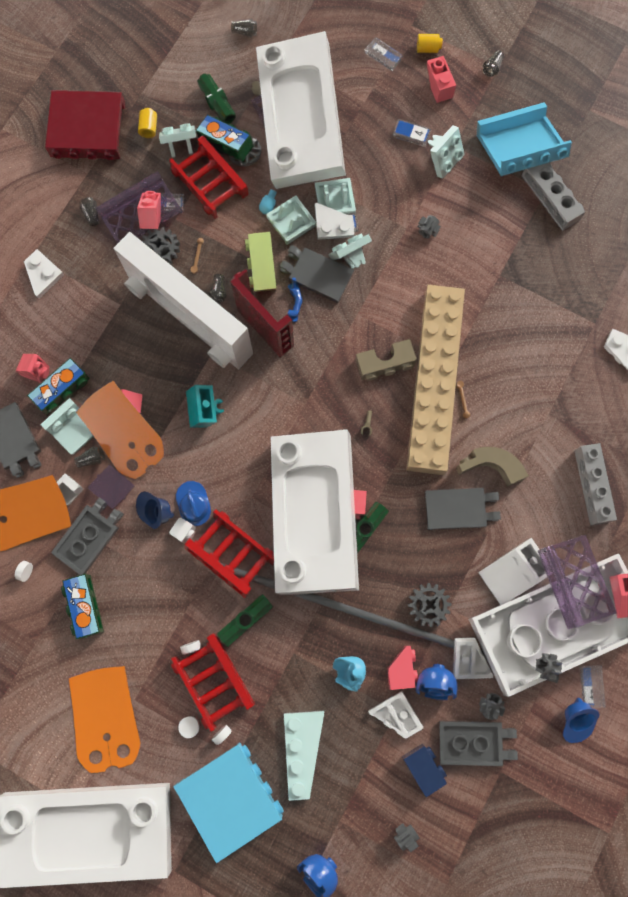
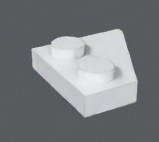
[314,203,354,240]
[24,250,64,299]
[604,329,628,370]
[453,638,493,679]
[368,691,423,739]

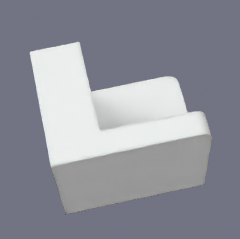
[57,474,84,506]

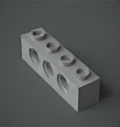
[522,162,585,231]
[574,443,617,526]

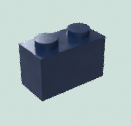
[402,744,447,797]

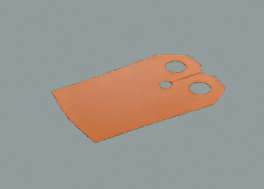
[76,381,164,479]
[0,475,71,551]
[69,666,140,773]

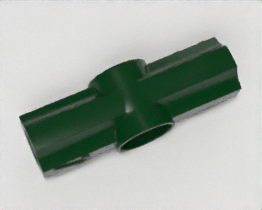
[197,73,236,124]
[356,501,389,554]
[217,594,274,647]

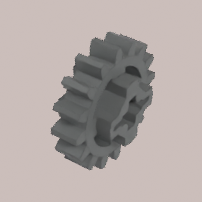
[142,227,180,264]
[407,583,452,627]

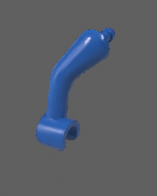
[288,278,303,322]

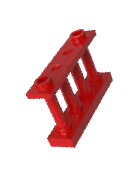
[169,136,249,219]
[184,509,274,598]
[171,633,255,732]

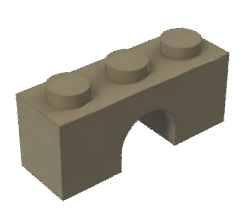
[355,339,417,381]

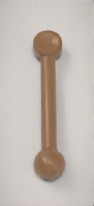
[191,238,204,274]
[456,381,470,418]

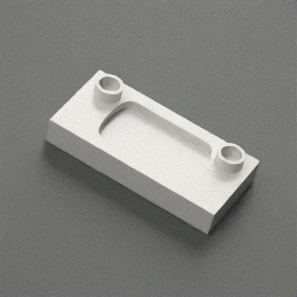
[256,31,346,189]
[114,232,253,370]
[271,430,359,595]
[468,554,628,697]
[0,783,172,888]

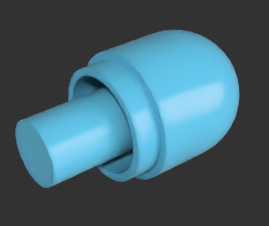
[259,189,277,215]

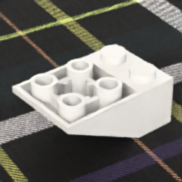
[478,538,555,605]

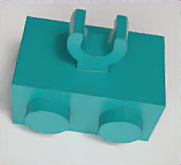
[186,385,224,428]

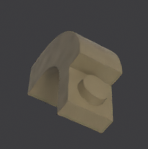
[456,447,529,487]

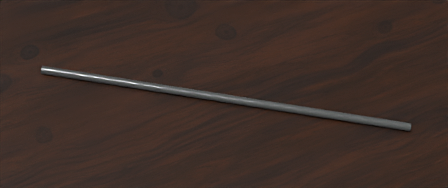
[221,563,559,683]

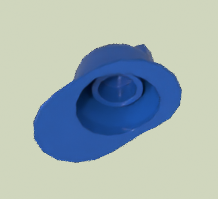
[176,481,211,526]
[563,698,600,743]

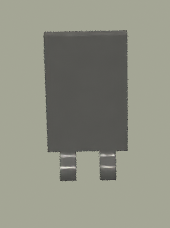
[280,245,354,303]
[0,402,42,478]
[425,488,501,530]
[51,497,124,575]
[439,721,518,766]

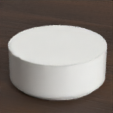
[15,561,33,582]
[180,640,201,655]
[179,716,200,738]
[211,725,231,745]

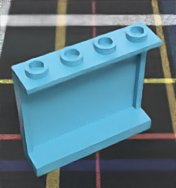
[477,102,572,176]
[174,742,284,863]

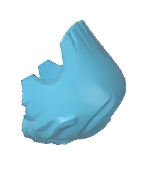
[333,656,366,692]

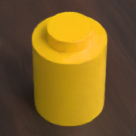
[417,34,443,53]
[138,108,157,138]

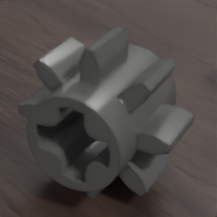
[417,215,441,238]
[535,653,563,680]
[479,693,505,720]
[394,823,420,852]

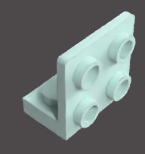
[40,398,94,455]

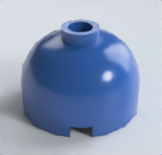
[416,664,458,700]
[297,854,338,897]

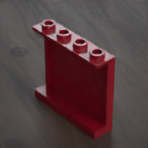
[45,90,125,160]
[230,269,294,358]

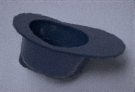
[136,491,174,529]

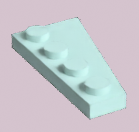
[284,711,324,801]

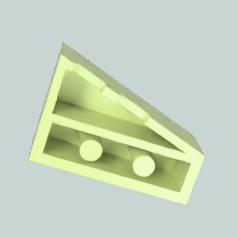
[245,232,276,292]

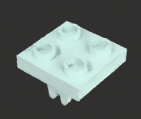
[159,123,196,157]
[428,126,465,179]
[315,178,356,215]
[266,196,316,245]
[328,233,372,268]

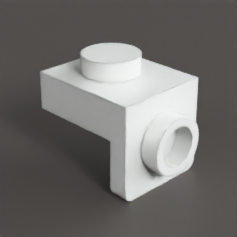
[169,518,196,544]

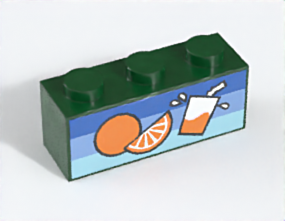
[195,114,254,162]
[27,358,90,416]
[61,574,104,639]

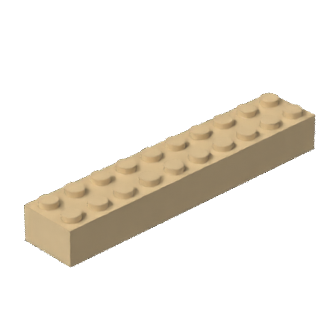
[406,285,465,475]

